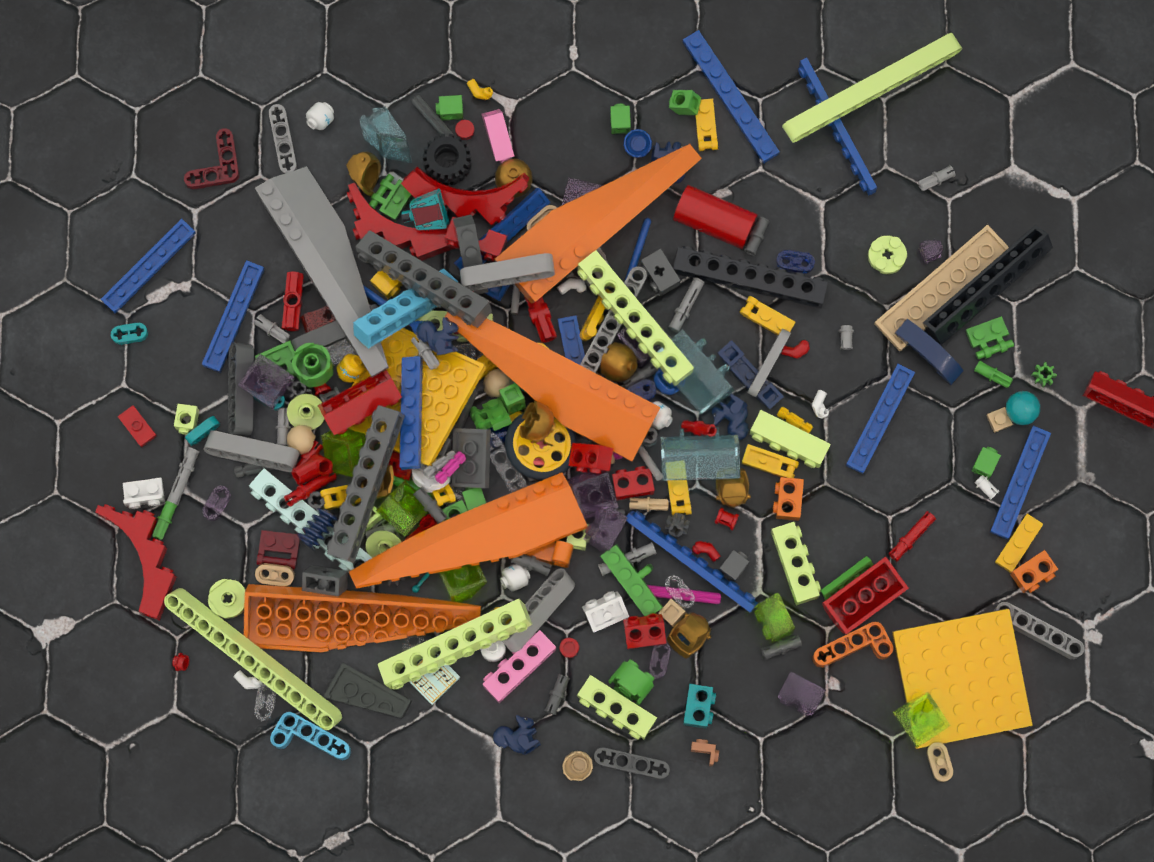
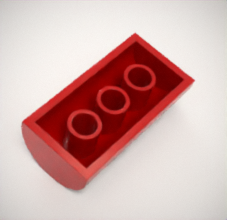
[673,185,758,250]
[822,557,909,635]

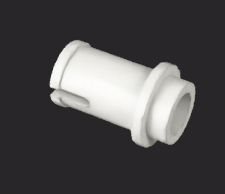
[974,475,999,500]

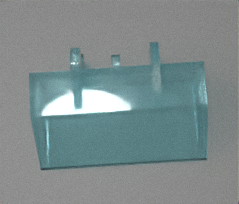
[360,106,412,163]
[657,329,734,414]
[660,427,740,481]

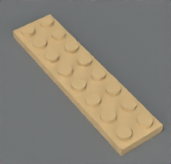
[874,225,1009,352]

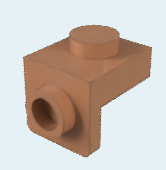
[691,739,719,766]

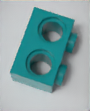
[683,684,716,729]

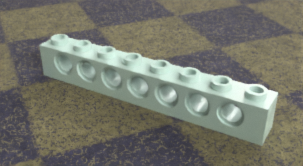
[249,469,372,587]

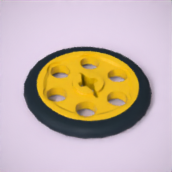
[505,413,578,480]

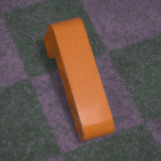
[525,541,574,568]
[812,622,893,668]

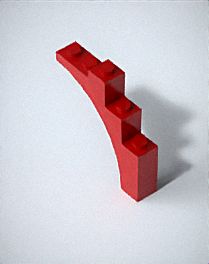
[401,166,529,225]
[346,183,454,261]
[95,504,177,621]

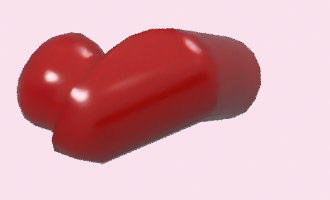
[781,340,810,358]
[692,541,721,562]

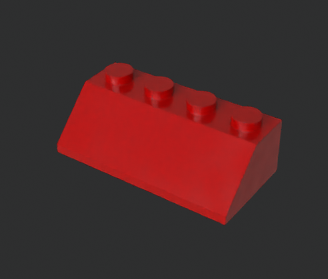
[318,370,402,435]
[1082,371,1154,429]

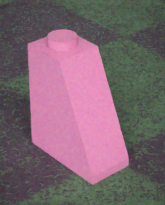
[481,109,514,163]

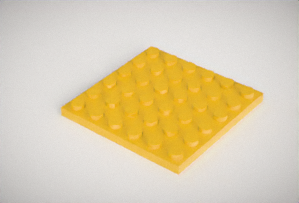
[348,328,486,466]
[892,609,1033,749]

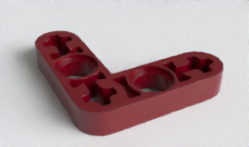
[184,128,239,189]

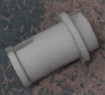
[839,325,854,350]

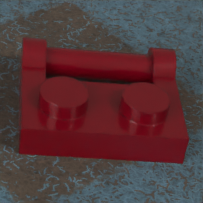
[257,530,300,569]

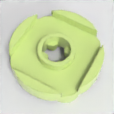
[868,236,907,274]
[208,579,245,619]

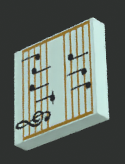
[409,653,460,705]

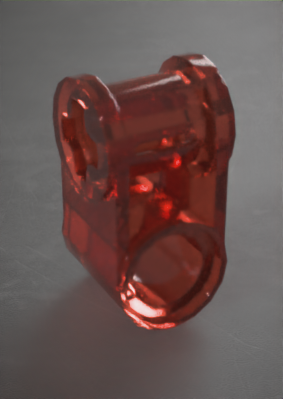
[300,306,336,333]

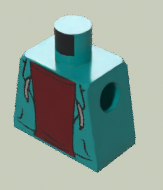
[401,189,450,230]

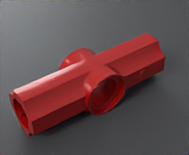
[282,271,304,331]
[524,296,557,343]

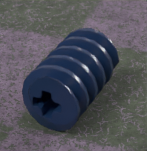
[297,508,339,551]

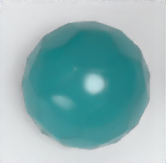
[1006,391,1040,425]

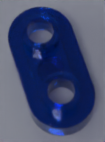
[776,250,815,273]
[626,379,657,400]

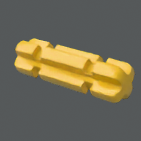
[777,407,813,433]

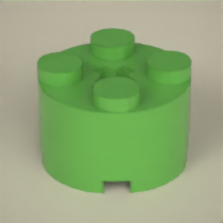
[292,343,333,388]
[608,659,654,705]

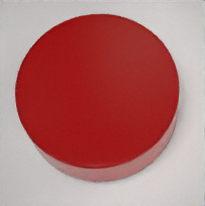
[455,120,475,140]
[559,638,579,658]

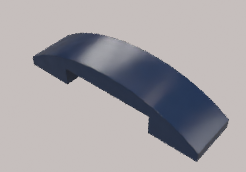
[894,319,964,385]
[717,340,784,410]

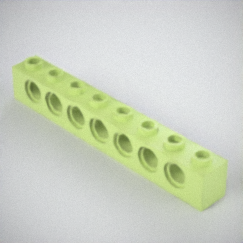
[577,250,694,386]
[378,599,532,690]

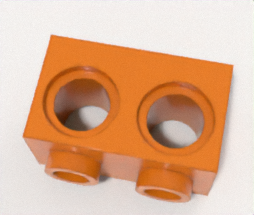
[773,477,804,521]
[1010,550,1058,593]

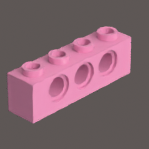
[483,630,556,703]

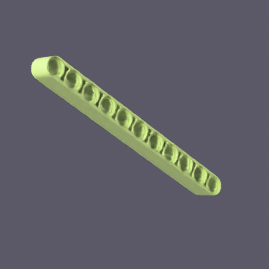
[782,33,962,143]
[164,588,342,730]

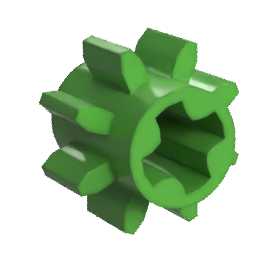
[1032,362,1057,388]

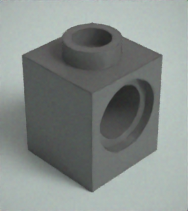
[719,550,749,582]

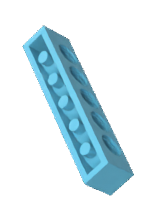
[353,268,458,349]

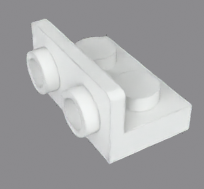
[123,478,165,509]
[582,591,629,633]

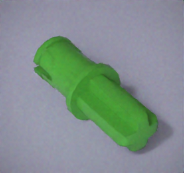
[974,361,1013,388]
[152,501,177,540]

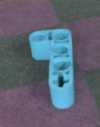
[270,712,351,760]

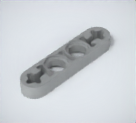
[269,104,297,174]
[747,328,791,397]

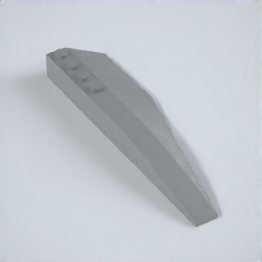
[255,166,389,377]

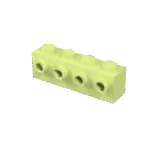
[750,410,831,468]

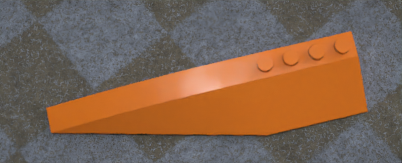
[494,144,702,304]
[445,312,661,462]
[349,473,588,588]
[244,584,481,652]

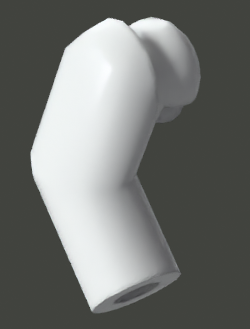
[557,278,587,295]
[812,390,829,418]
[234,670,263,689]

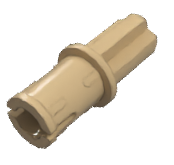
[629,497,669,512]

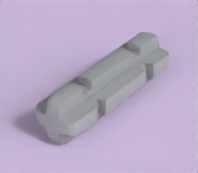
[423,450,456,479]

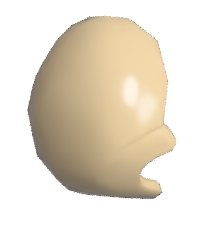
[482,369,514,397]
[287,425,316,454]
[562,751,593,781]

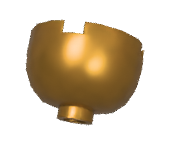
[495,159,532,198]
[601,342,637,382]
[520,401,555,441]

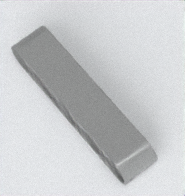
[460,253,555,291]
[204,431,300,472]
[502,568,575,652]
[994,602,1084,659]

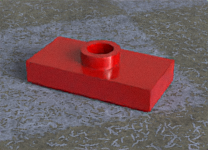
[118,405,156,448]

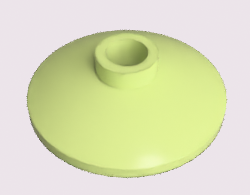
[287,394,324,430]
[366,530,402,558]

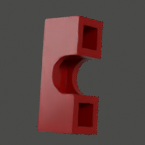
[445,217,507,262]

